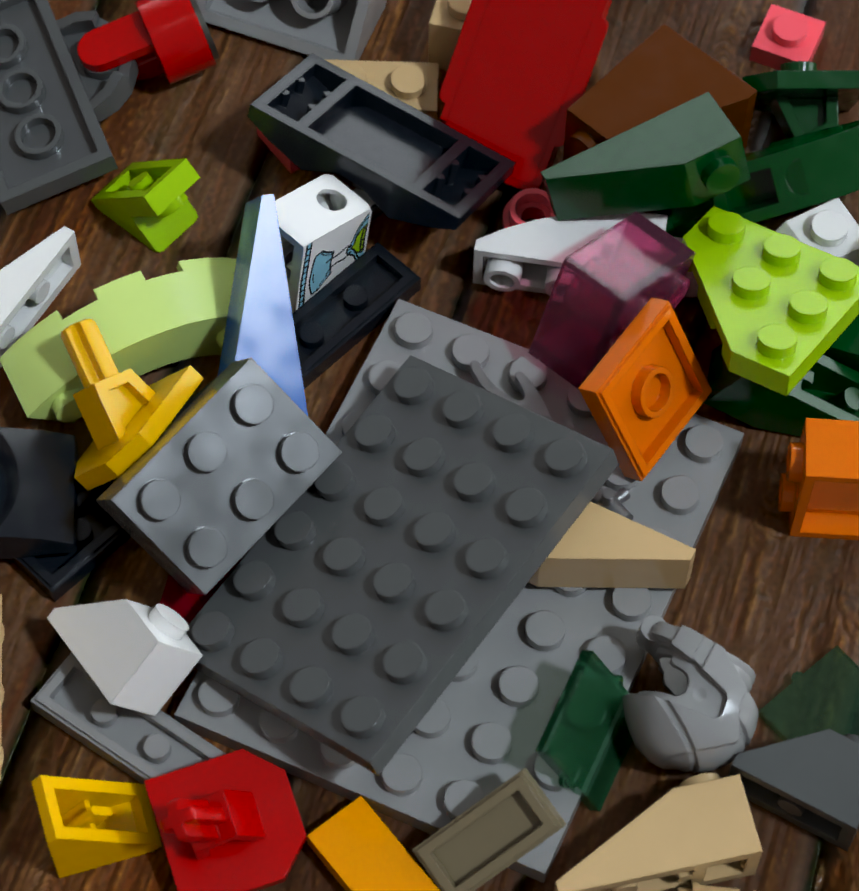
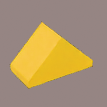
[31,775,162,879]

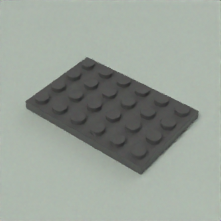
[186,355,619,776]

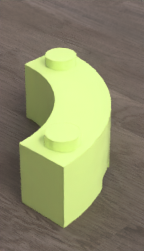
[0,258,237,422]

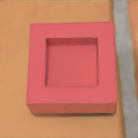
[749,4,826,70]

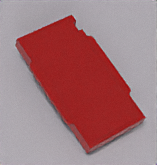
[439,0,612,190]

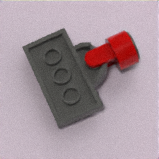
[0,0,219,215]

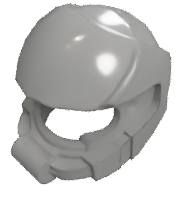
[622,615,759,773]

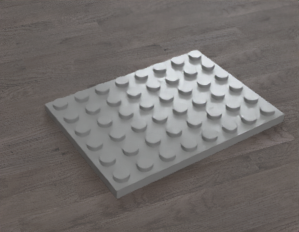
[174,299,744,883]

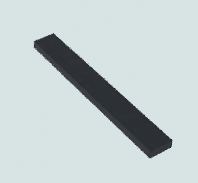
[11,242,421,602]

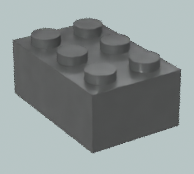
[96,358,342,595]

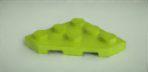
[681,206,859,396]

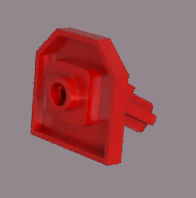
[144,749,307,891]

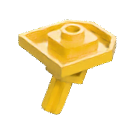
[61,319,204,491]

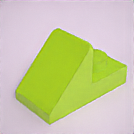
[91,158,201,253]

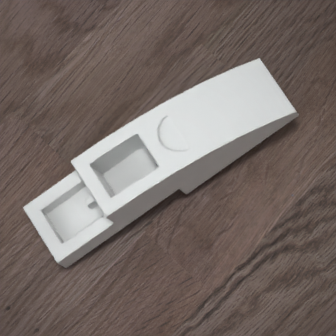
[473,212,698,301]

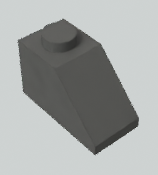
[729,729,859,851]

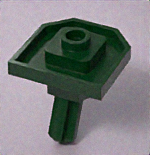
[742,61,859,139]

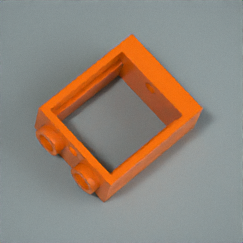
[778,418,859,540]

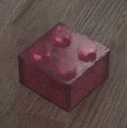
[528,211,696,389]

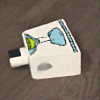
[275,174,383,313]

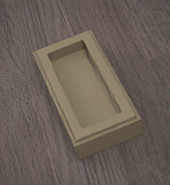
[412,767,566,891]

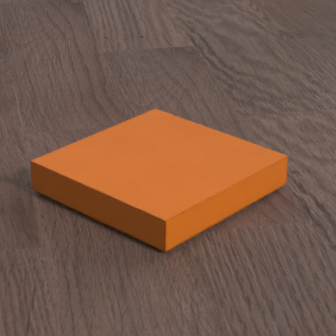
[578,297,712,482]

